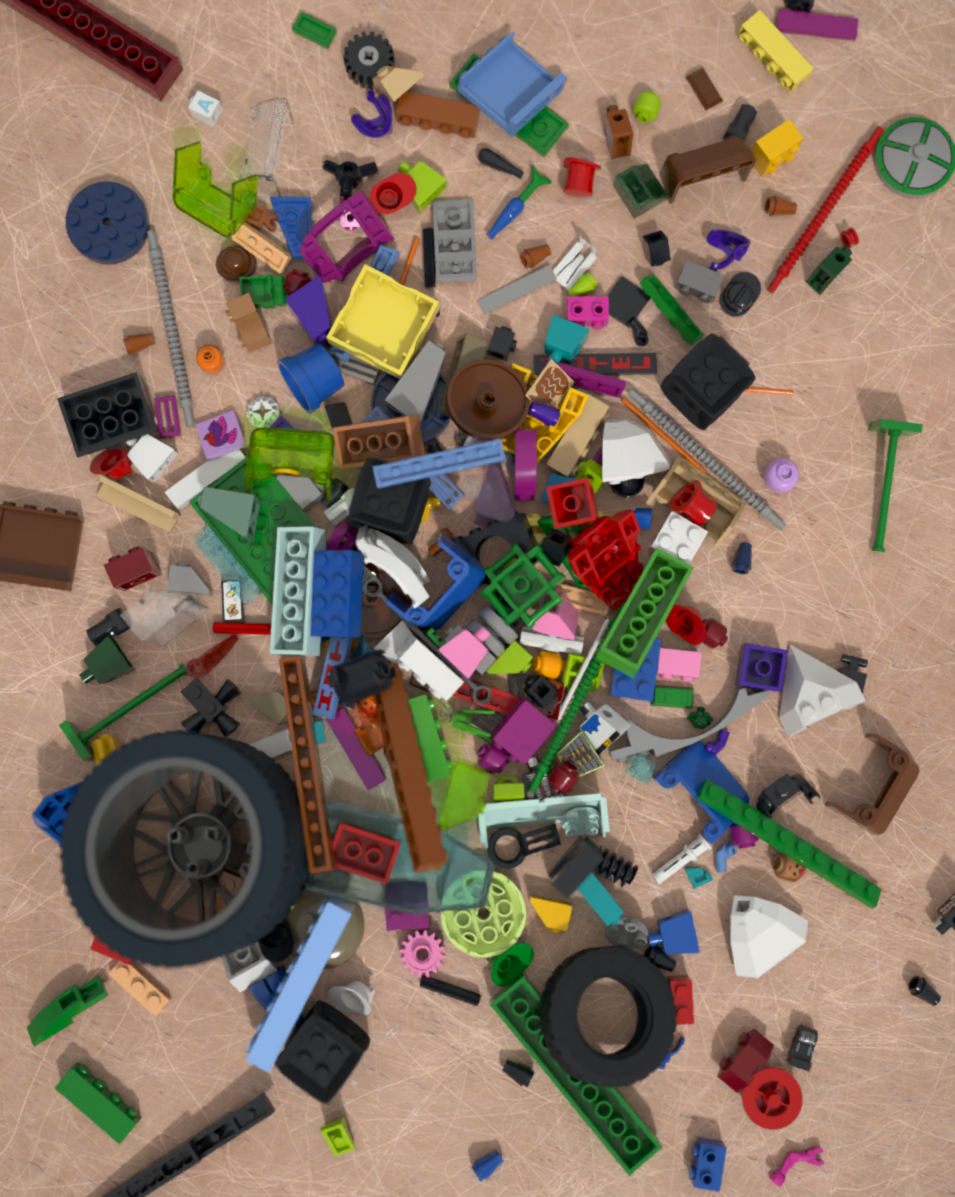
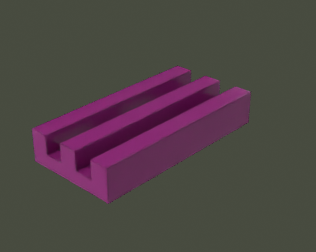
[154,395,182,439]

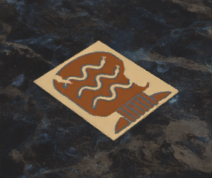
[525,359,574,407]

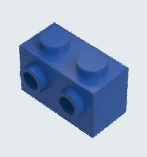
[688,1137,727,1192]

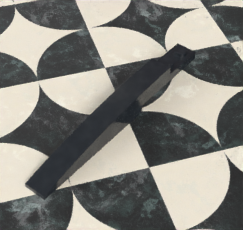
[102,1092,276,1197]

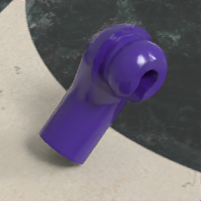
[705,729,730,755]

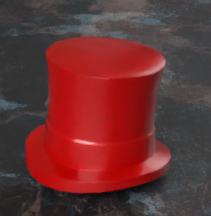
[563,157,601,197]
[669,480,717,525]

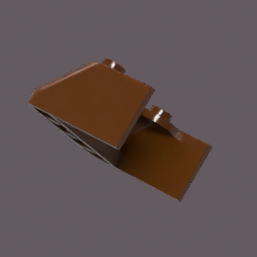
[660,135,756,205]
[825,734,919,835]

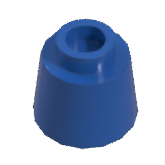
[633,508,653,531]

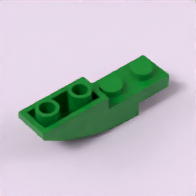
[27,976,109,1047]

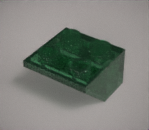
[613,164,669,219]

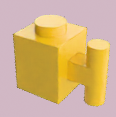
[92,733,120,765]

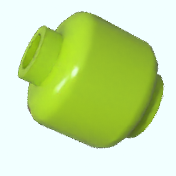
[632,91,661,123]

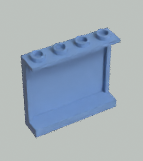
[457,32,567,137]

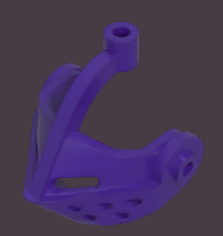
[351,90,392,138]
[706,229,751,272]

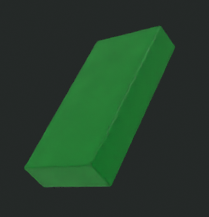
[292,11,337,49]

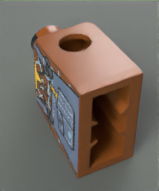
[604,105,633,160]

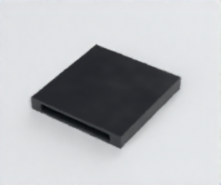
[608,276,651,328]

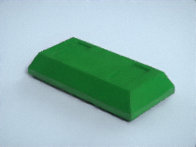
[651,685,694,709]

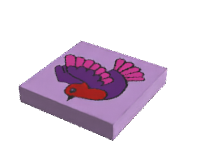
[195,410,247,461]

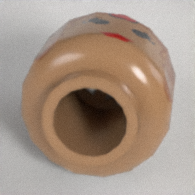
[772,853,806,882]

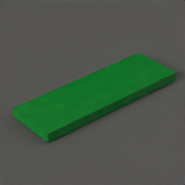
[449,53,569,157]

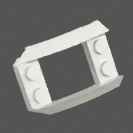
[356,525,431,608]

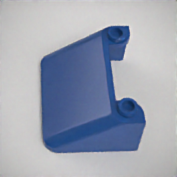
[651,741,749,844]

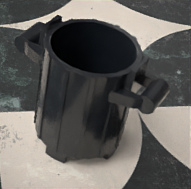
[328,649,397,705]

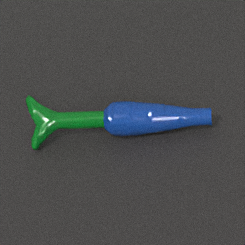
[487,166,552,239]

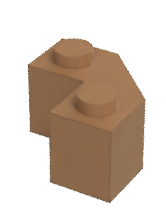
[225,293,272,353]

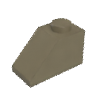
[246,692,287,725]

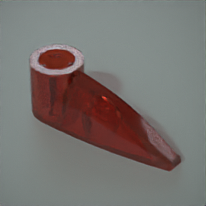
[186,634,239,678]

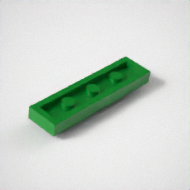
[639,273,705,345]

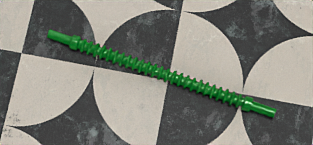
[528,603,625,793]

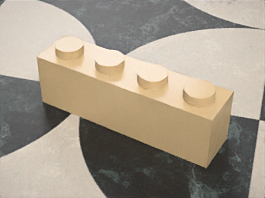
[546,394,610,478]

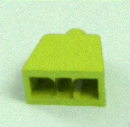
[398,161,447,213]

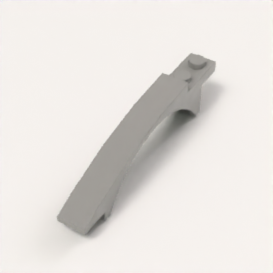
[609,688,769,762]

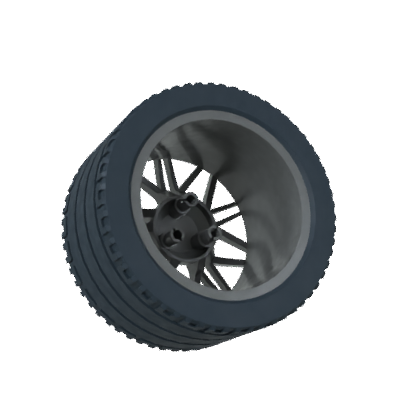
[59,730,310,969]

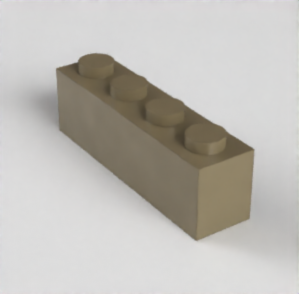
[438,333,488,417]

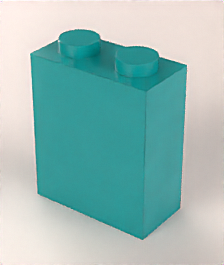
[578,873,624,926]

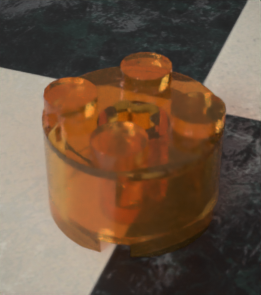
[353,717,385,757]

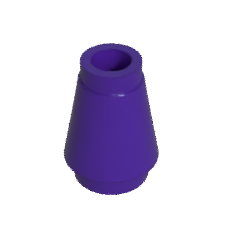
[528,402,561,427]

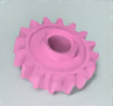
[399,929,446,978]

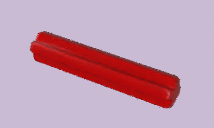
[213,622,271,635]

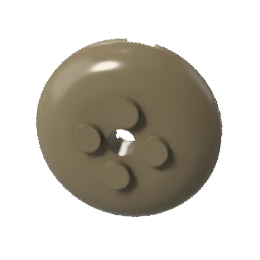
[281,883,365,969]

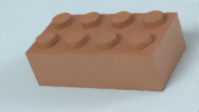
[332,414,425,469]

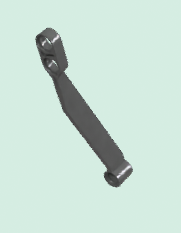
[362,565,492,705]

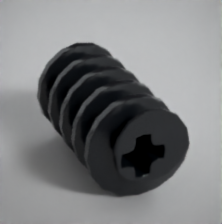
[597,845,639,887]

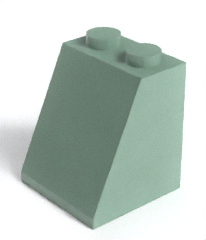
[198,487,261,542]

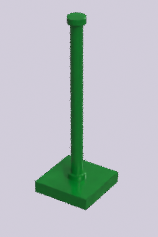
[868,419,923,552]
[59,663,189,762]

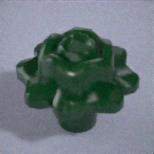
[687,707,713,729]

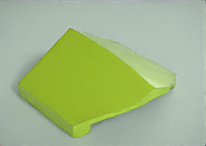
[562,654,605,693]

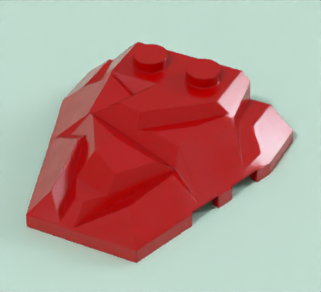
[568,509,643,611]

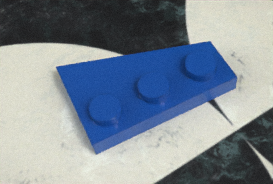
[270,197,312,259]

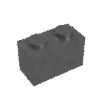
[674,260,725,303]

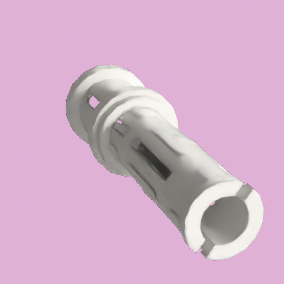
[652,834,712,884]

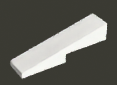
[165,449,246,509]

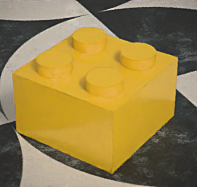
[752,119,804,177]

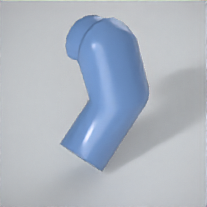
[715,843,737,872]

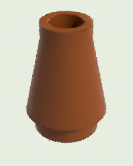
[765,195,797,216]
[520,244,551,268]
[123,333,155,355]

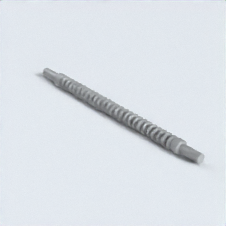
[147,230,195,428]
[628,388,786,530]

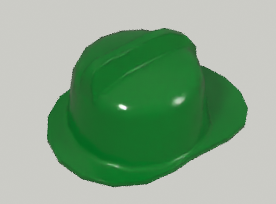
[488,942,534,987]

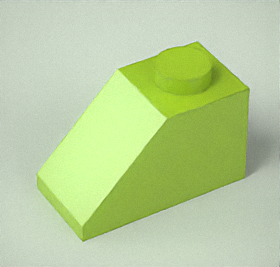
[486,641,533,675]

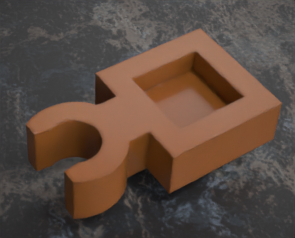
[241,201,279,232]

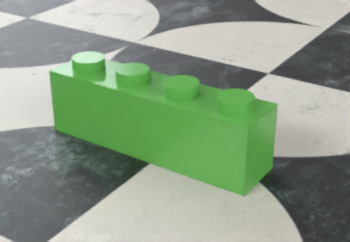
[407,694,454,782]

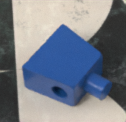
[648,909,700,954]

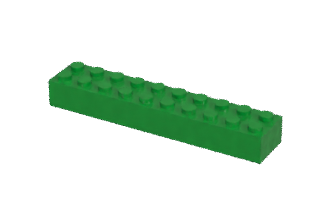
[490,972,662,1176]

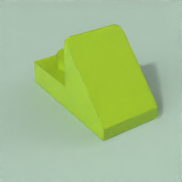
[320,1115,355,1157]

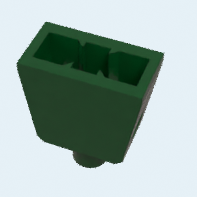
[805,246,852,295]
[80,636,135,684]

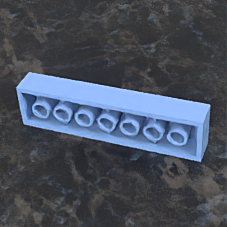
[245,894,355,1073]

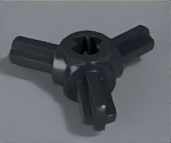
[322,160,378,199]

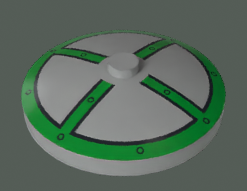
[874,117,955,198]

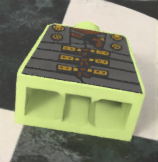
[551,731,604,777]

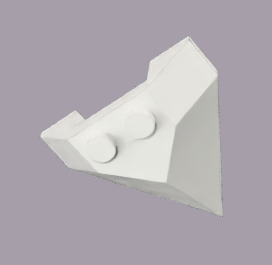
[779,644,866,737]

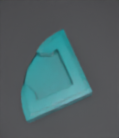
[684,867,713,889]

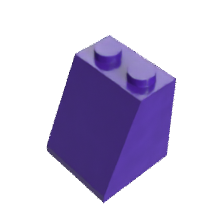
[285,276,332,348]

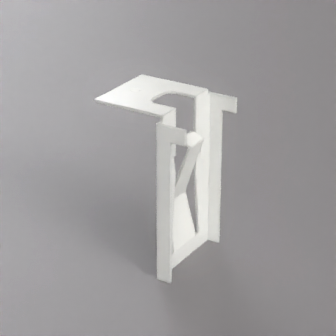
[553,237,597,290]

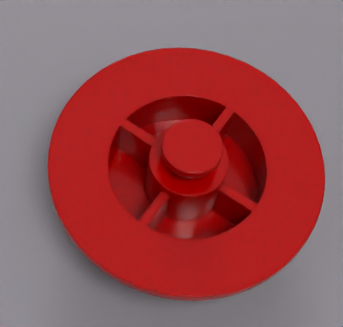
[742,1067,803,1130]

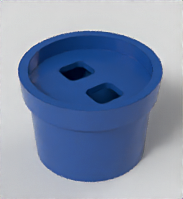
[277,343,345,414]

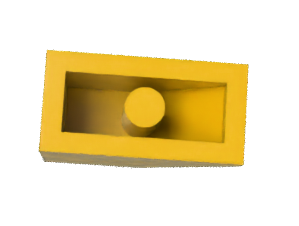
[529,894,572,934]

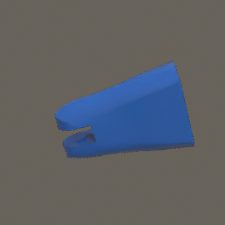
[248,965,304,1027]

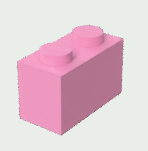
[657,648,702,682]

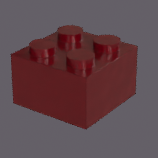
[104,546,162,592]

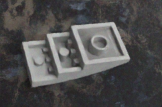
[433,199,477,283]

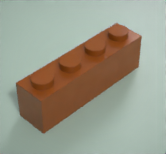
[396,91,480,138]

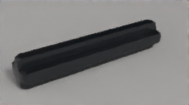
[423,228,436,288]
[419,975,481,1006]

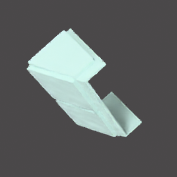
[478,793,610,848]

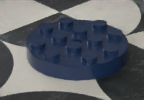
[65,182,150,265]
[371,363,451,444]

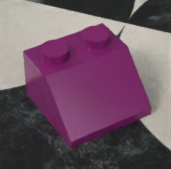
[385,881,430,931]

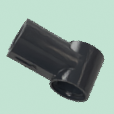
[722,104,757,140]
[86,608,132,646]

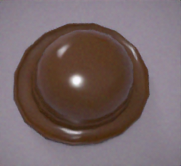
[216,246,257,281]

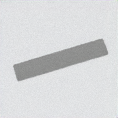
[478,265,556,314]

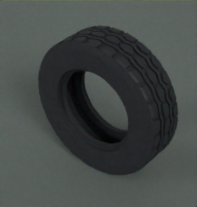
[539,946,677,1088]

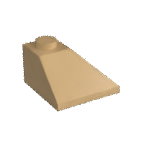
[373,66,424,102]

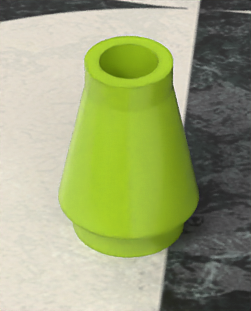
[567,272,598,297]

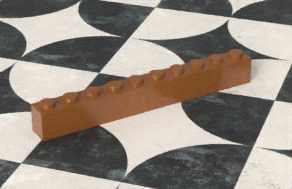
[279,655,336,874]
[373,663,447,873]

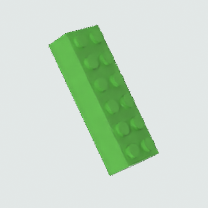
[596,548,694,678]

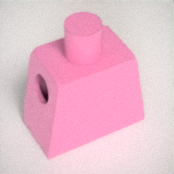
[439,626,491,679]

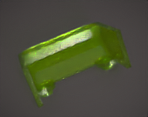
[173,141,259,238]
[244,427,335,502]
[437,761,491,831]

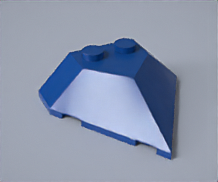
[31,781,84,844]

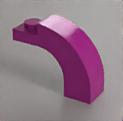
[514,430,537,501]

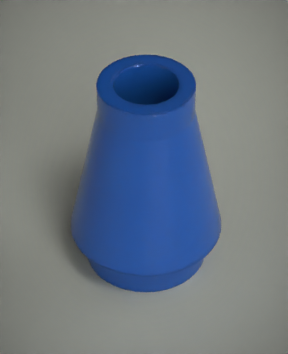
[471,1150,504,1182]

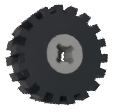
[343,31,395,89]

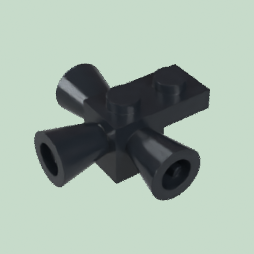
[181,678,242,738]

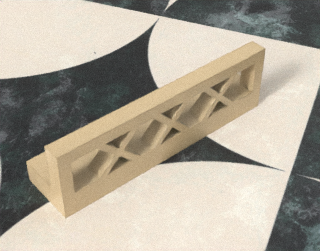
[97,475,181,533]

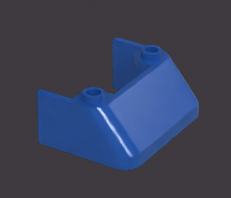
[385,532,486,630]

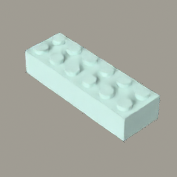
[270,527,327,656]

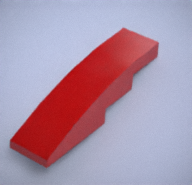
[452,673,519,714]

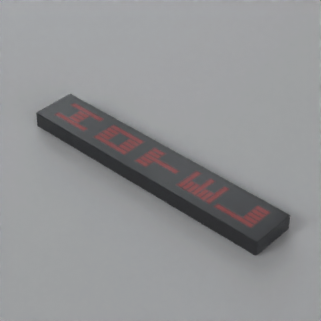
[533,353,657,376]

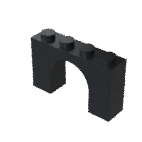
[449,511,539,588]
[547,836,604,899]

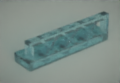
[194,525,262,605]

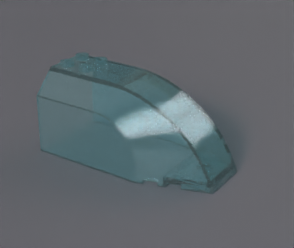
[308,797,496,915]

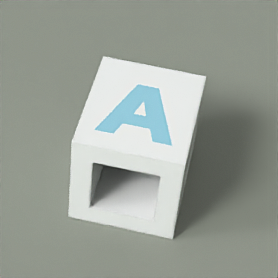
[188,91,223,127]

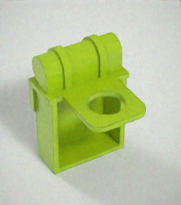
[493,775,524,803]

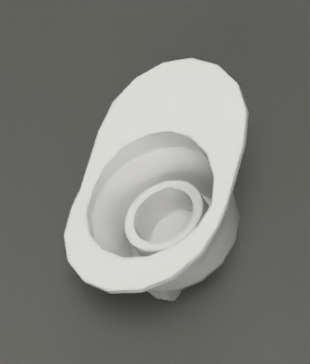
[328,981,375,1015]

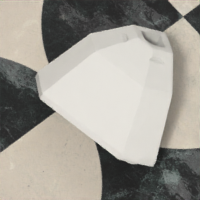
[602,418,671,484]
[731,895,808,978]

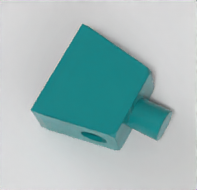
[544,315,589,363]

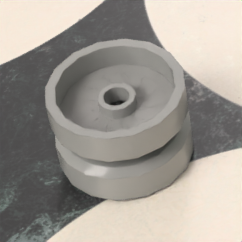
[465,605,518,658]

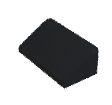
[324,402,352,431]

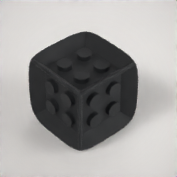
[660,333,756,431]
[348,458,431,544]
[275,1000,370,1104]

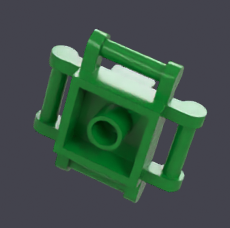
[481,543,566,628]

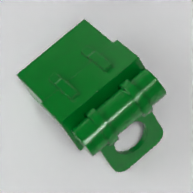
[240,274,287,309]

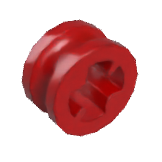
[840,228,859,248]

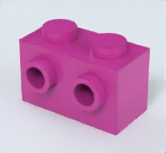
[567,296,609,329]

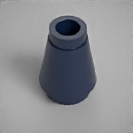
[731,542,752,575]

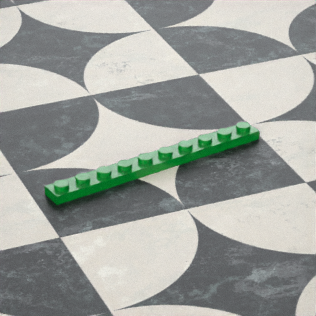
[696,779,882,909]

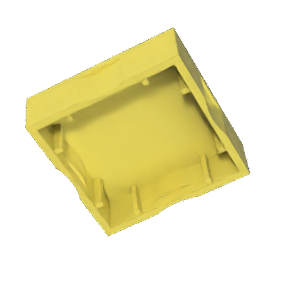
[326,264,440,379]

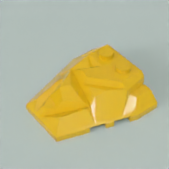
[501,363,589,464]

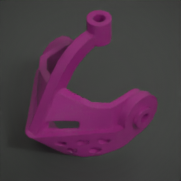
[326,520,362,552]

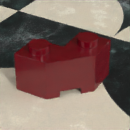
[717,1029,774,1093]

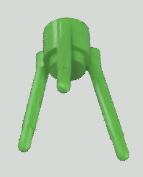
[452,707,495,743]

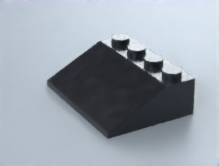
[57,372,157,458]

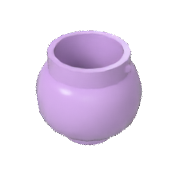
[764,458,799,493]

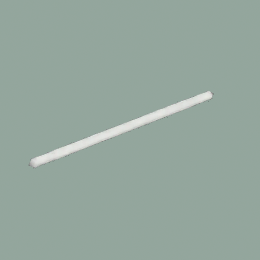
[557,618,610,721]

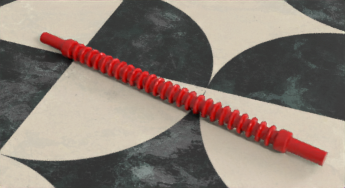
[767,126,884,294]

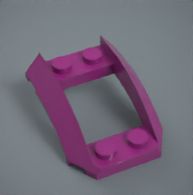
[299,190,394,282]

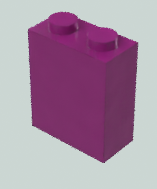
[490,696,557,765]

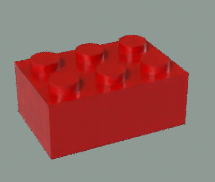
[332,820,401,884]

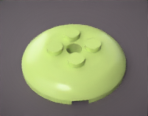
[441,870,526,957]

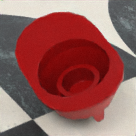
[369,173,417,215]
[90,448,133,480]
[666,605,706,645]

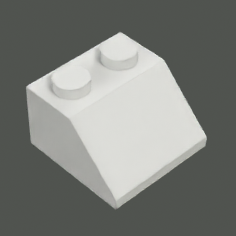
[221,941,278,992]

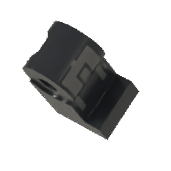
[787,1025,818,1072]

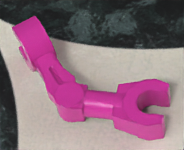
[769,1146,824,1187]

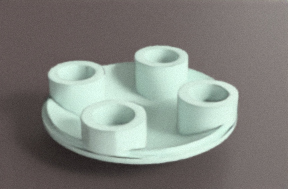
[561,807,600,837]

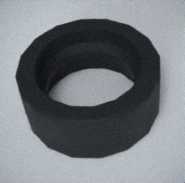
[487,827,526,869]

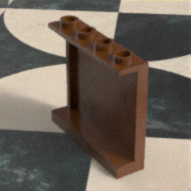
[0,501,84,592]

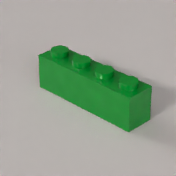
[55,1062,142,1145]

